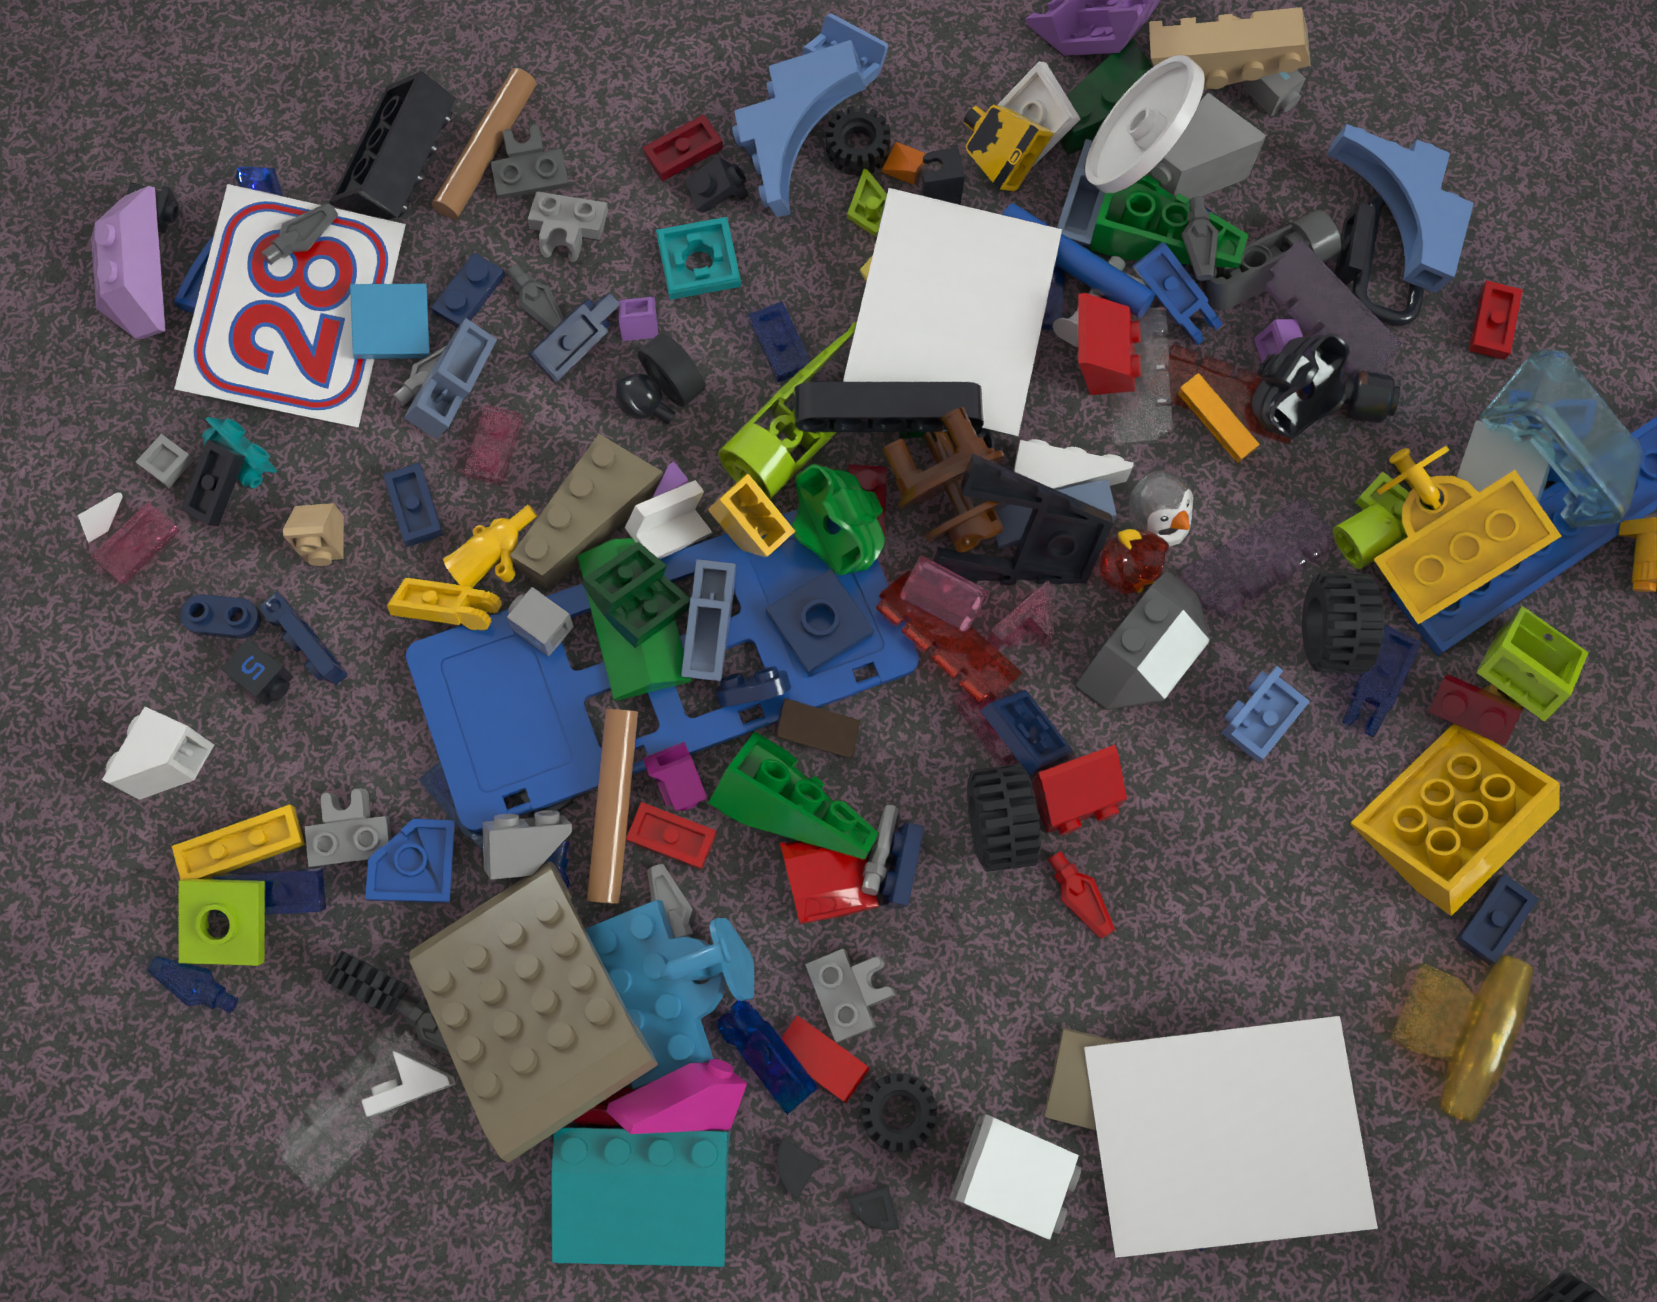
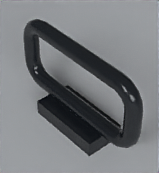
[1333,193,1424,326]

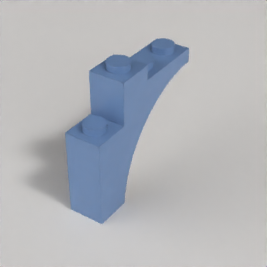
[732,40,866,217]
[1327,124,1474,293]

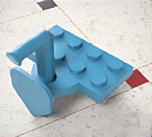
[585,900,754,1089]

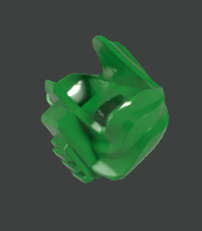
[791,464,885,576]

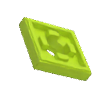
[179,879,265,966]

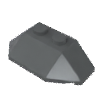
[1075,570,1210,710]

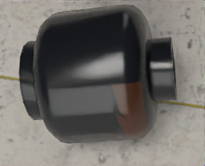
[1343,370,1400,423]

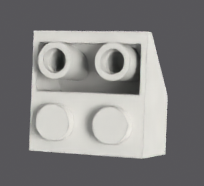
[102,707,214,800]

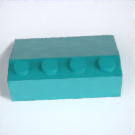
[552,1128,730,1267]

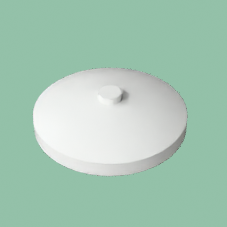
[1085,55,1205,193]

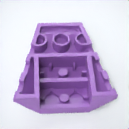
[1025,0,1160,56]

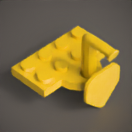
[1374,446,1562,624]

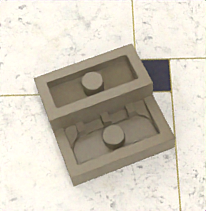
[1044,1027,1121,1131]

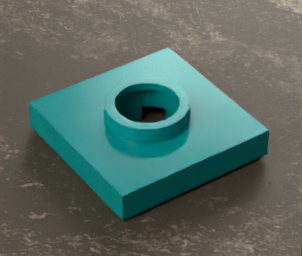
[656,217,741,300]

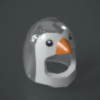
[1128,470,1193,548]

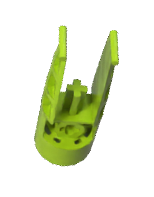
[718,322,857,500]

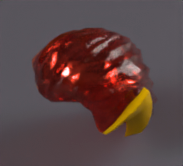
[1100,529,1169,595]

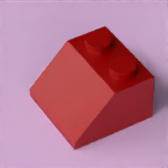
[1078,293,1141,395]
[1032,745,1127,836]

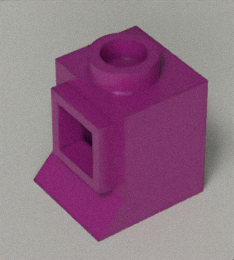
[642,741,707,811]

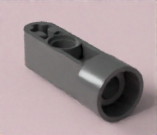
[1205,210,1341,310]

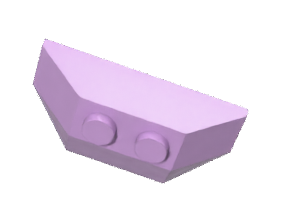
[91,186,165,339]

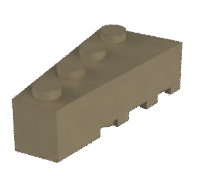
[510,434,663,590]

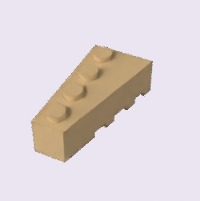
[1149,7,1311,90]

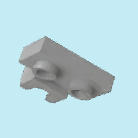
[528,192,608,262]
[305,788,392,867]
[805,949,897,1043]

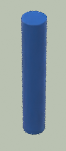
[1002,203,1156,318]

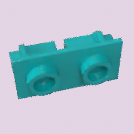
[202,417,278,489]

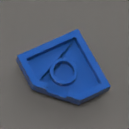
[365,819,455,903]

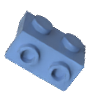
[802,13,888,87]
[1221,666,1310,763]

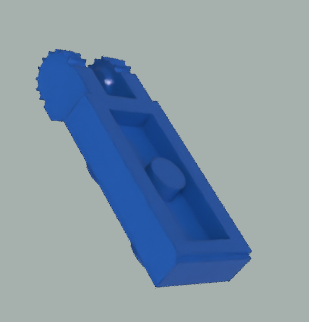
[1132,242,1223,345]

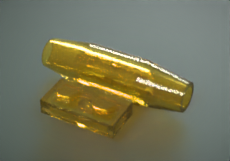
[1389,955,1534,1123]

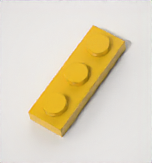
[172,805,305,880]

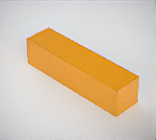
[1177,373,1260,463]

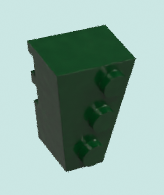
[1059,38,1153,155]

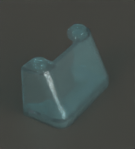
[1479,349,1644,528]

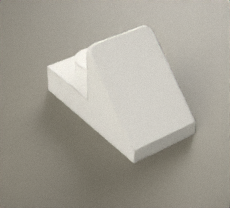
[361,1051,456,1117]

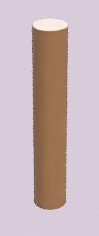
[432,68,537,220]
[587,709,638,903]

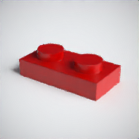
[1469,280,1523,360]
[626,802,717,870]

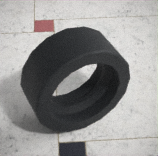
[638,333,706,407]

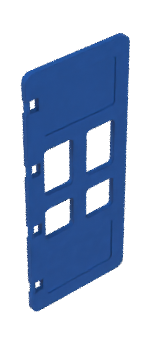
[406,509,919,832]

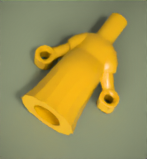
[443,504,538,588]

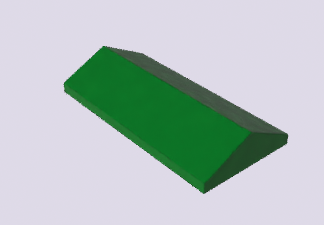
[577,538,691,701]

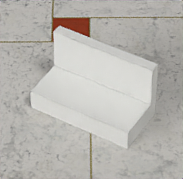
[625,480,712,559]

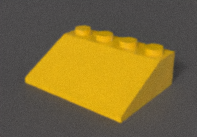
[1351,724,1560,916]

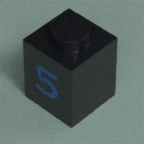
[221,639,293,706]

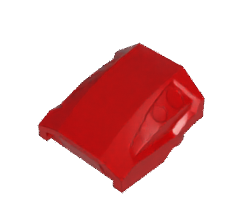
[780,841,879,925]

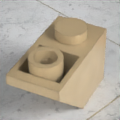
[283,503,344,566]

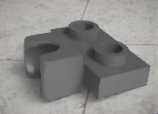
[491,125,569,200]

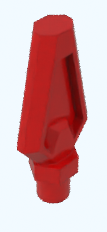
[1048,851,1115,939]

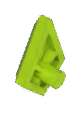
[847,169,887,237]

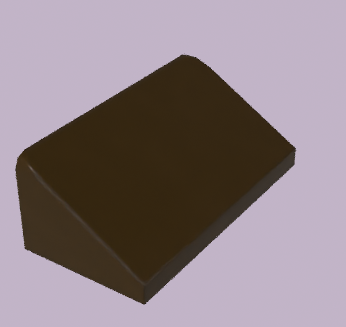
[773,698,860,759]

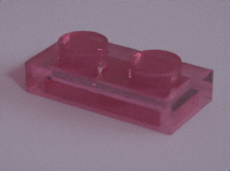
[463,405,523,485]
[91,501,181,585]

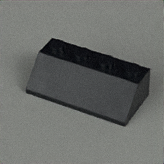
[329,71,456,220]

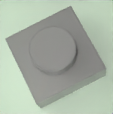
[136,434,195,489]

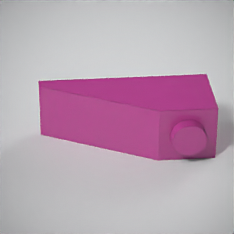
[606,1059,747,1134]

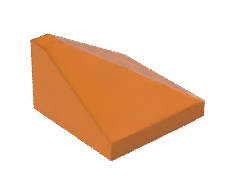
[882,142,927,185]

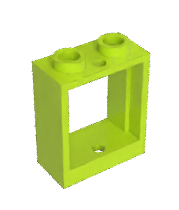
[1477,606,1589,722]

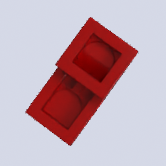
[773,1015,870,1103]

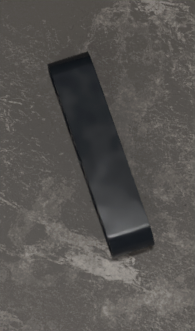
[794,382,984,432]

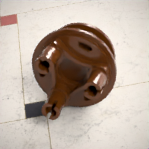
[882,407,1007,553]

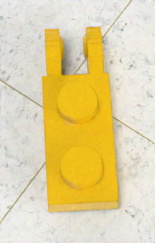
[387,578,502,631]

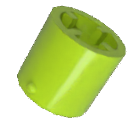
[1333,503,1402,570]

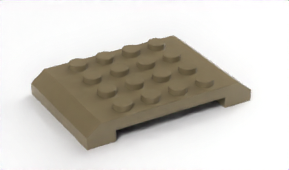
[409,861,658,1163]

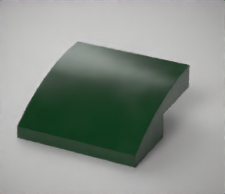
[582,541,690,648]

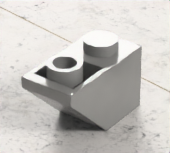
[483,810,572,880]

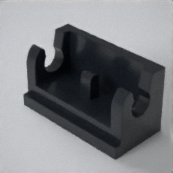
[919,144,965,205]

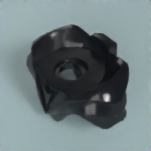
[1251,333,1350,439]

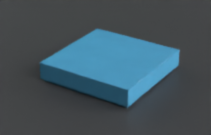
[350,284,430,359]

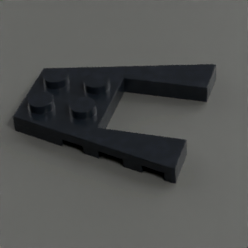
[928,454,1113,587]

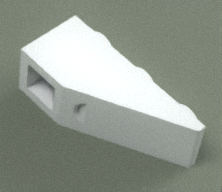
[1013,439,1133,490]

